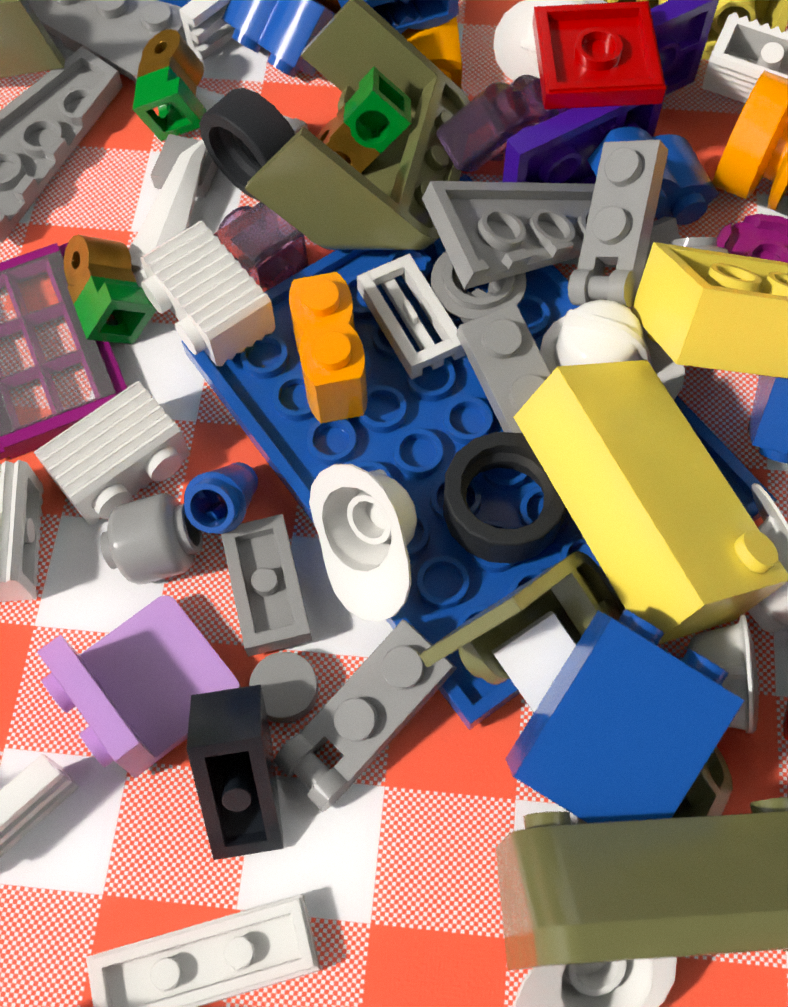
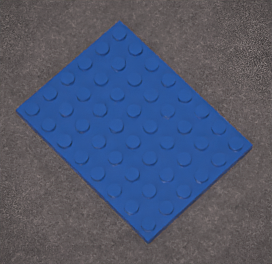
[181,174,777,730]

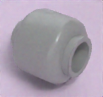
[100,493,203,584]

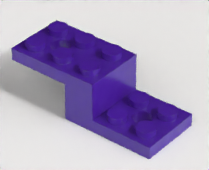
[502,0,719,184]

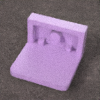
[37,595,241,778]

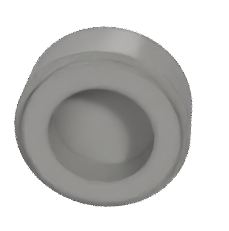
[249,652,319,723]

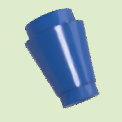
[184,462,258,534]

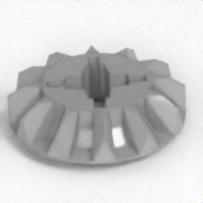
[431,251,526,323]

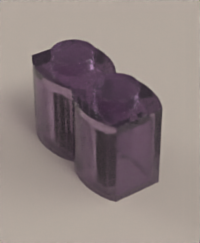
[436,75,559,172]

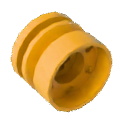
[713,70,788,211]

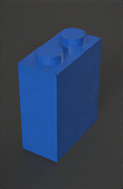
[505,609,745,824]

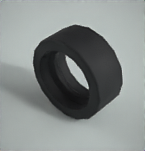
[199,88,296,202]
[443,432,567,564]

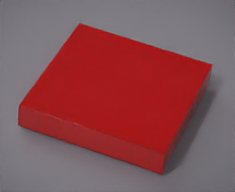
[532,1,666,110]

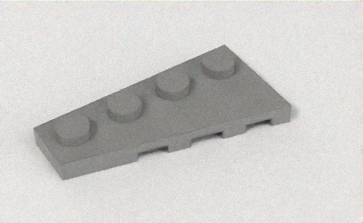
[27,0,186,86]
[0,46,123,243]
[422,181,595,290]

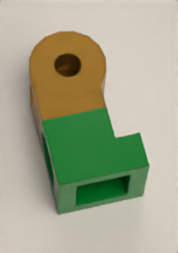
[132,29,207,141]
[317,66,411,173]
[64,234,157,344]

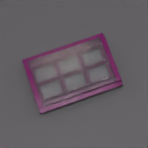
[0,243,127,460]

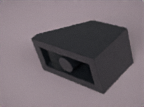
[186,684,284,860]

